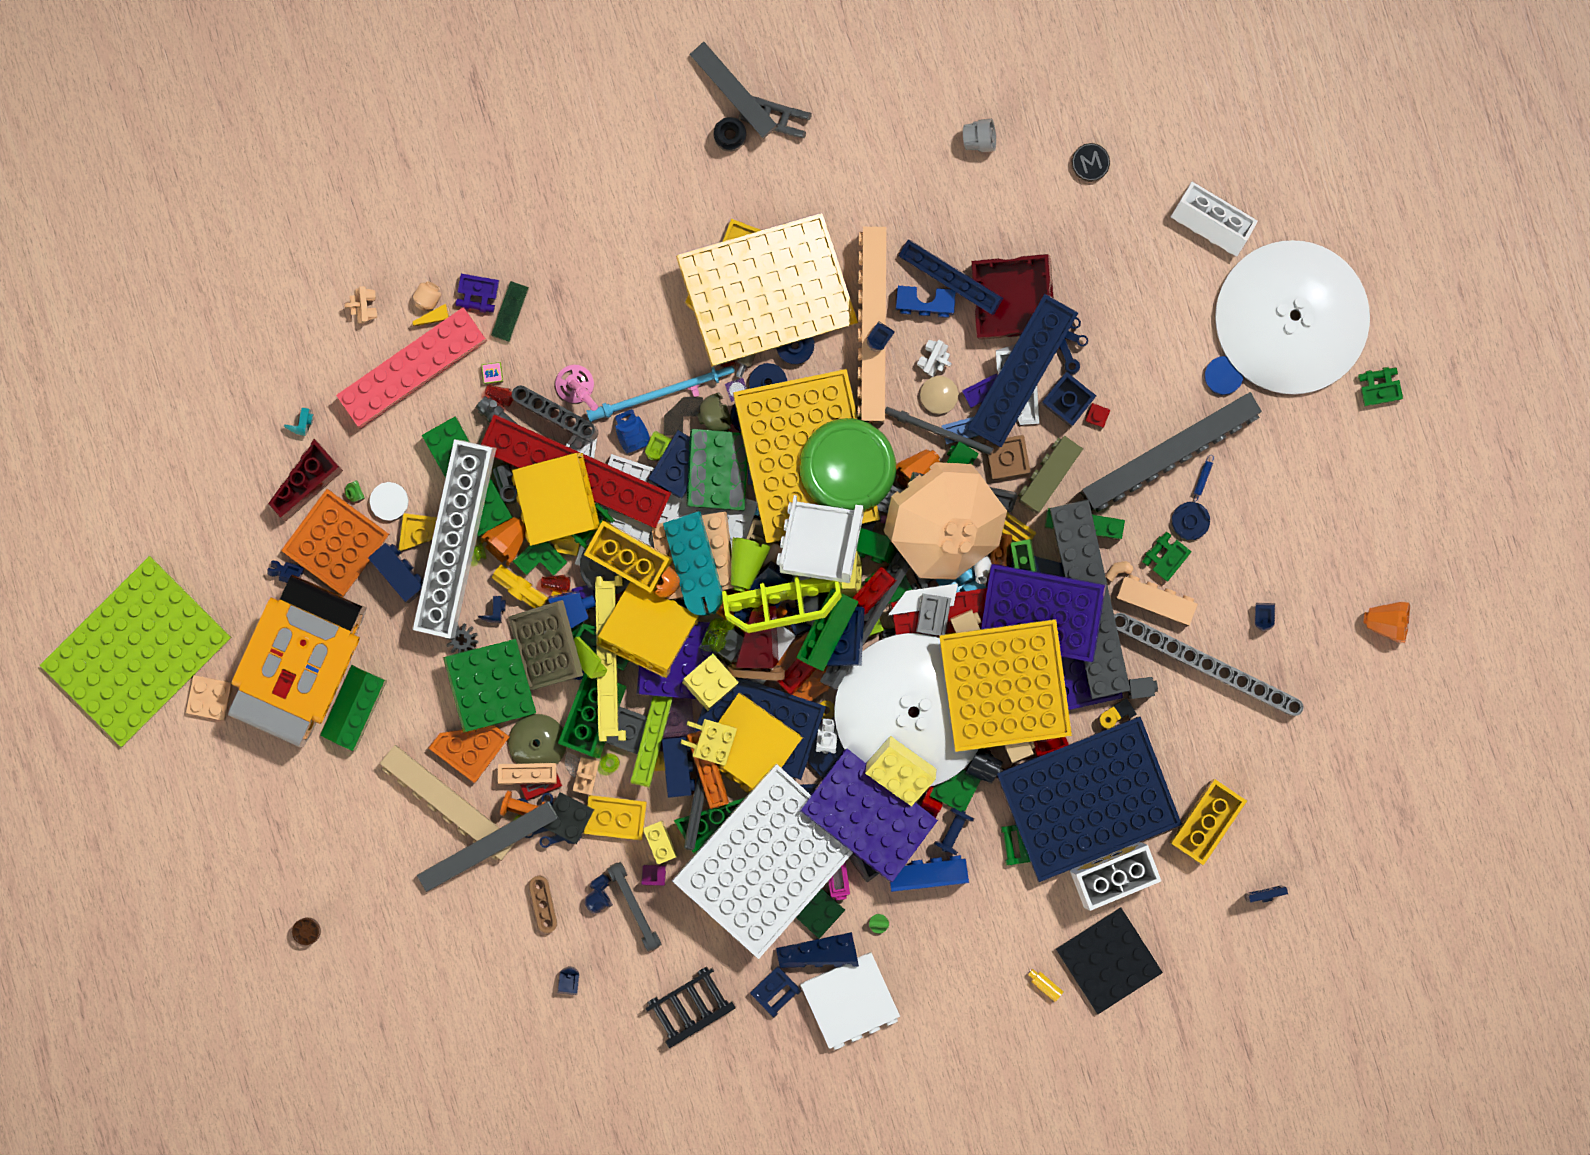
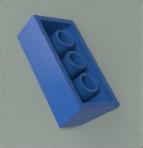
[890,855,969,892]

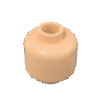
[413,281,441,311]

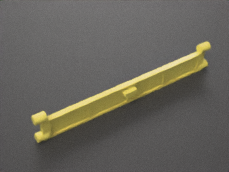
[595,576,626,742]

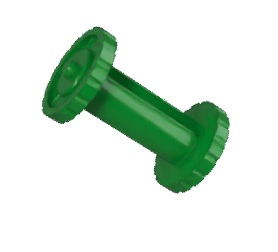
[571,502,615,550]

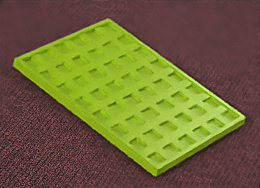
[40,556,232,747]

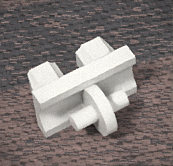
[917,340,952,377]
[816,719,837,754]

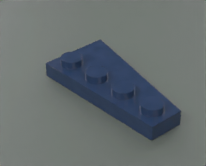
[776,932,859,968]

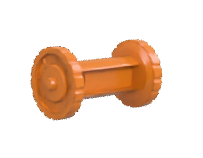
[500,791,545,816]

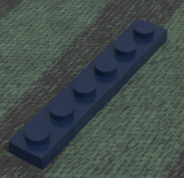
[899,239,1004,315]

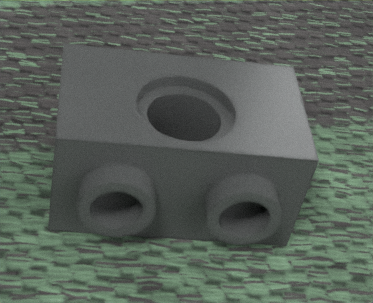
[1128,677,1158,699]

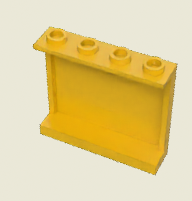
[512,453,600,546]
[597,582,699,678]
[718,693,804,792]

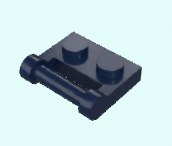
[750,966,802,1018]

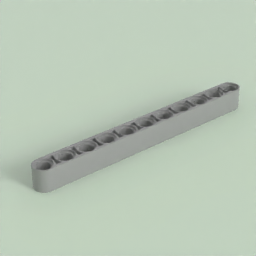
[1114,613,1304,716]

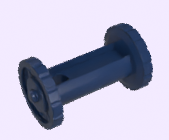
[934,807,975,856]

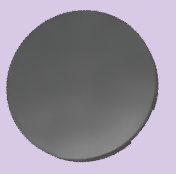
[580,545,633,594]

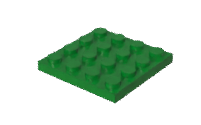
[443,639,536,733]

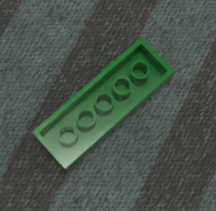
[422,416,513,537]

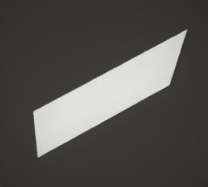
[888,584,958,615]

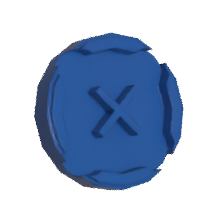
[1205,356,1243,395]

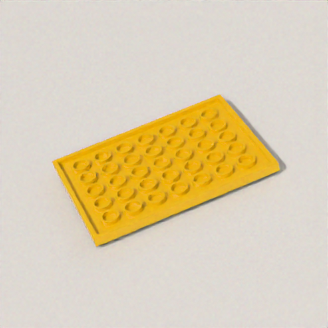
[733,369,880,544]

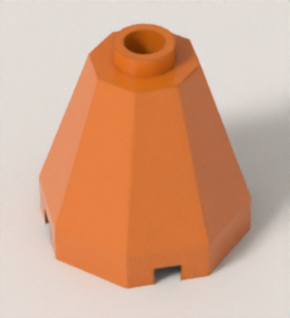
[896,449,940,489]
[480,517,527,566]
[1364,602,1410,643]

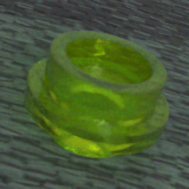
[600,753,620,773]

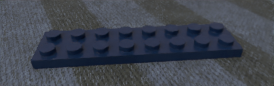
[968,294,1079,447]

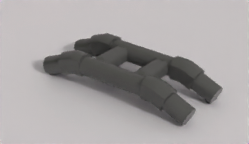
[739,95,812,138]

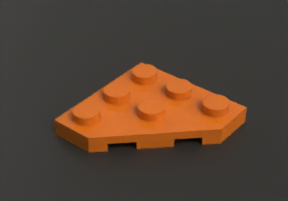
[428,725,510,783]

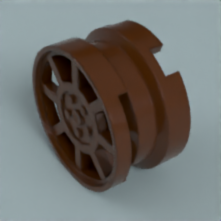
[292,917,321,945]

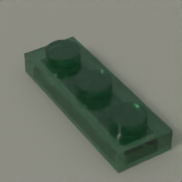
[491,281,529,342]

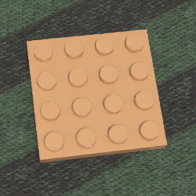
[652,512,734,600]

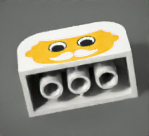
[1070,842,1161,911]

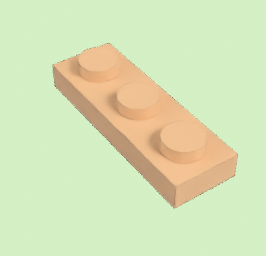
[498,763,557,785]

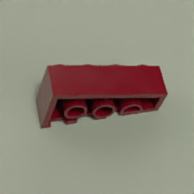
[268,439,343,521]

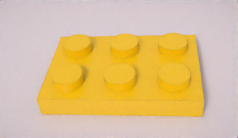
[584,795,647,840]

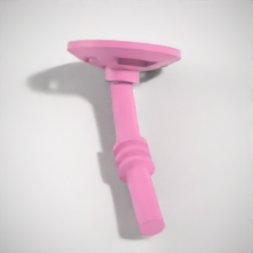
[555,365,598,411]

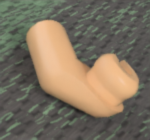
[1105,561,1133,582]

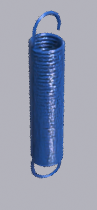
[1193,455,1214,502]

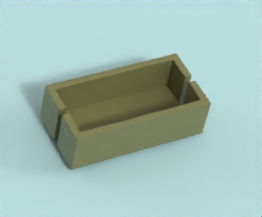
[1018,436,1083,515]

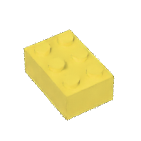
[865,736,937,806]

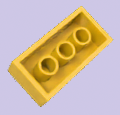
[584,521,673,593]
[1169,779,1247,865]

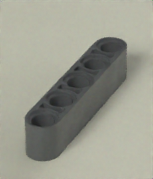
[512,385,598,442]

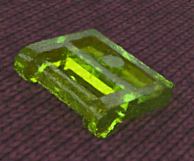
[700,618,735,652]

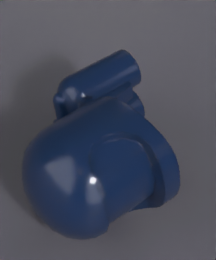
[585,874,613,914]

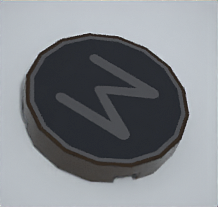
[1071,143,1110,182]

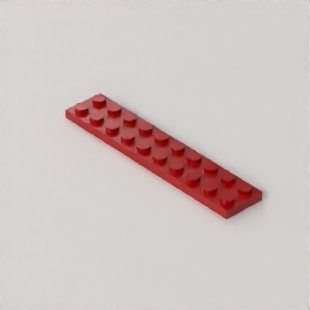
[481,414,671,528]

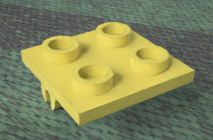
[681,719,737,766]

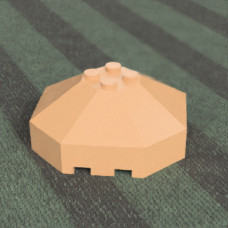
[884,462,1007,580]

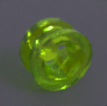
[474,543,487,562]

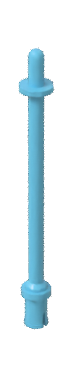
[586,366,735,422]

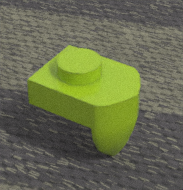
[645,431,672,461]

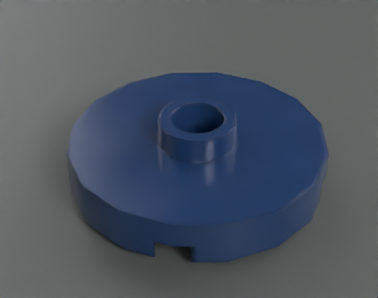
[749,363,787,389]

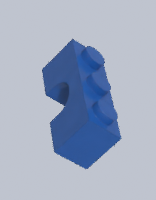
[896,285,956,318]

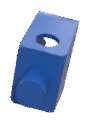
[548,591,596,628]

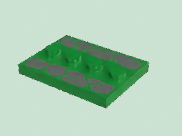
[686,429,747,511]

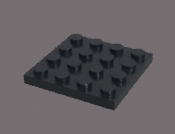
[1055,907,1163,1014]

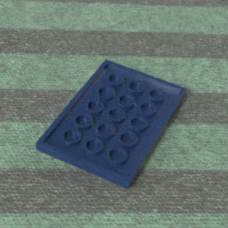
[694,677,826,780]

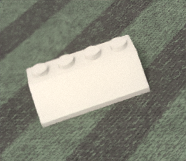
[1171,182,1258,257]

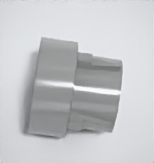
[963,118,996,152]

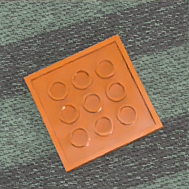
[281,489,390,596]

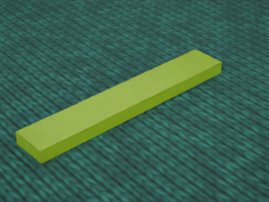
[631,696,673,788]

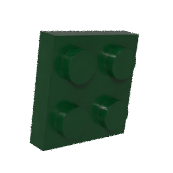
[796,888,845,939]

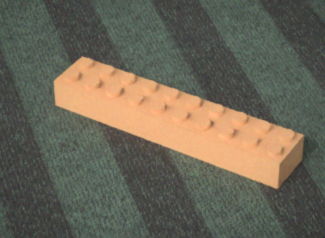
[857,227,886,424]

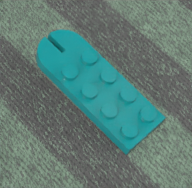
[663,511,723,616]

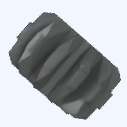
[446,623,479,653]

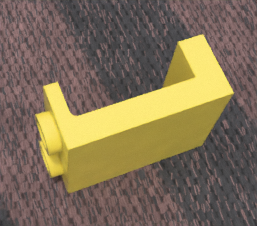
[643,820,677,864]

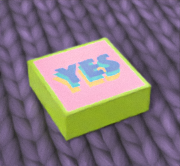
[482,362,504,384]

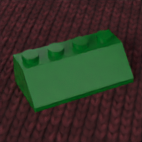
[320,665,387,751]

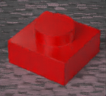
[1085,403,1110,428]

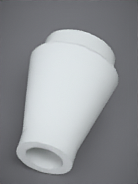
[973,556,991,584]

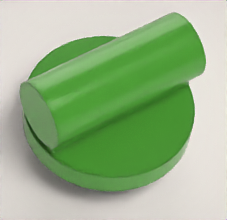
[345,480,365,502]
[869,914,889,933]

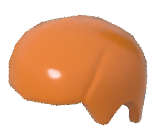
[655,567,680,598]

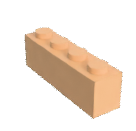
[1115,574,1198,626]

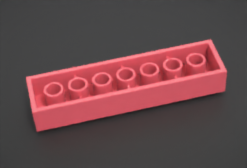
[336,307,487,429]

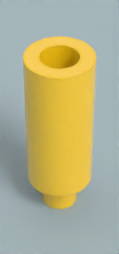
[1028,969,1064,1002]

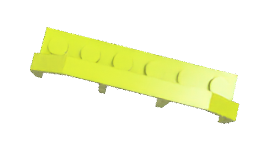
[722,576,843,633]

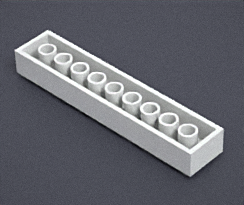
[413,439,496,639]

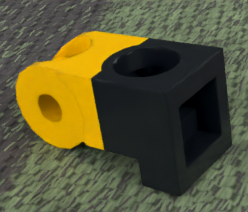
[1099,698,1137,728]

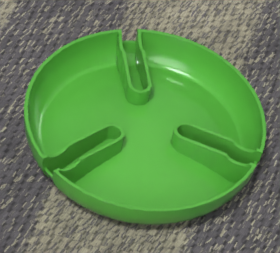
[799,418,896,512]

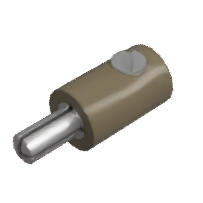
[736,354,756,378]

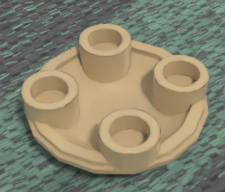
[920,376,959,414]

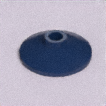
[776,337,815,364]

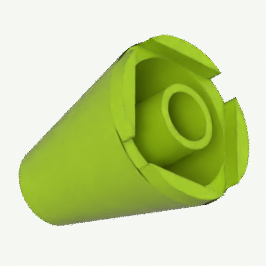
[731,537,770,592]

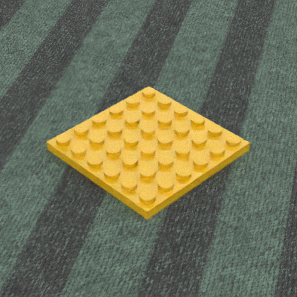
[939,619,1072,752]

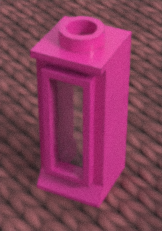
[829,862,850,900]

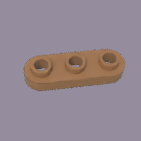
[728,662,785,680]
[529,876,557,933]

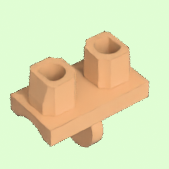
[345,286,377,323]
[573,757,600,795]

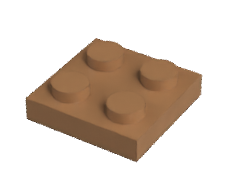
[986,435,1031,480]

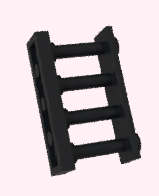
[645,966,736,1048]

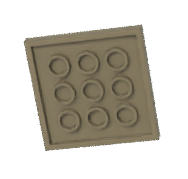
[508,600,583,691]

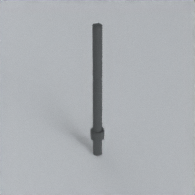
[885,407,994,455]

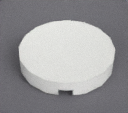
[370,482,409,521]

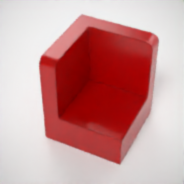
[920,786,943,818]

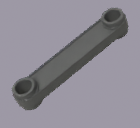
[607,862,662,952]

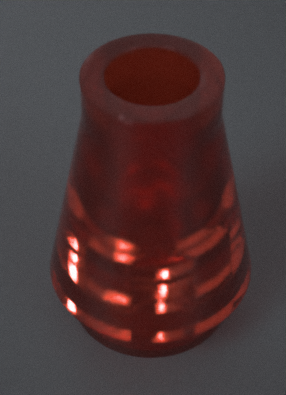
[484,384,513,407]
[541,574,571,594]

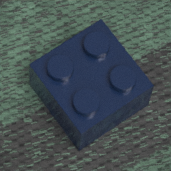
[1041,372,1097,427]

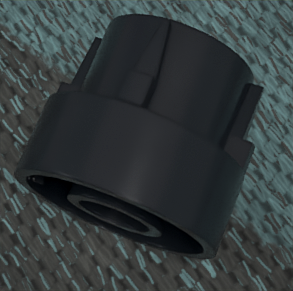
[714,117,746,152]
[965,748,1003,784]

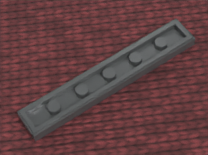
[690,42,778,139]

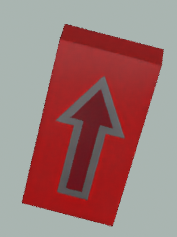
[520,773,562,800]

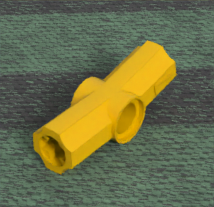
[491,564,548,608]

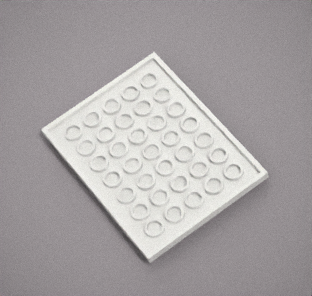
[672,764,853,959]

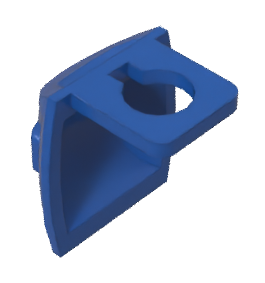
[615,409,650,454]

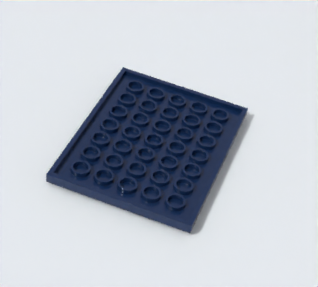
[997,716,1182,882]

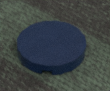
[1172,502,1210,540]

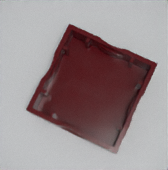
[971,254,1054,340]

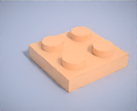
[186,675,232,721]

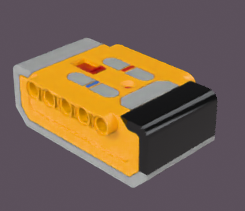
[228,575,367,747]

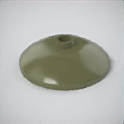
[508,714,566,764]

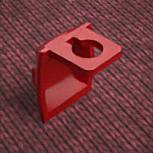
[1033,737,1069,756]

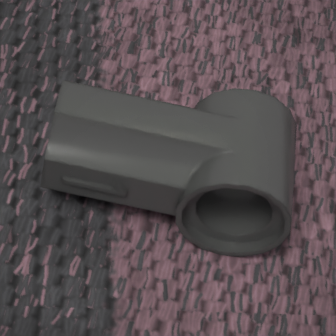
[493,464,518,504]

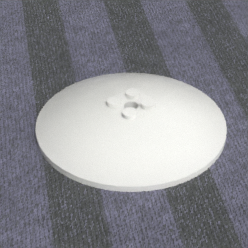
[1215,240,1370,395]
[834,633,978,787]

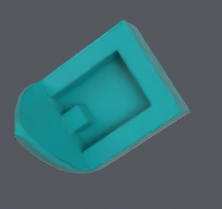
[284,408,314,436]

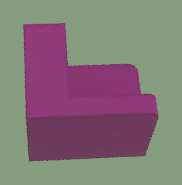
[641,865,666,886]

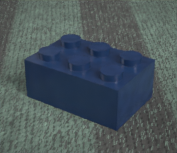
[368,543,424,603]
[662,737,695,798]

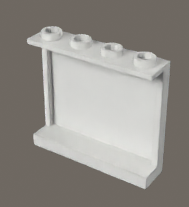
[777,495,864,583]
[800,952,900,1050]

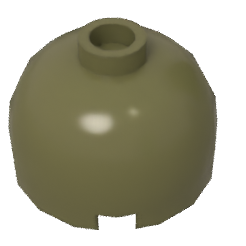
[697,392,731,431]

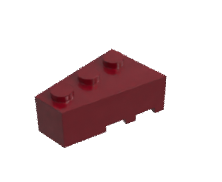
[735,605,779,668]

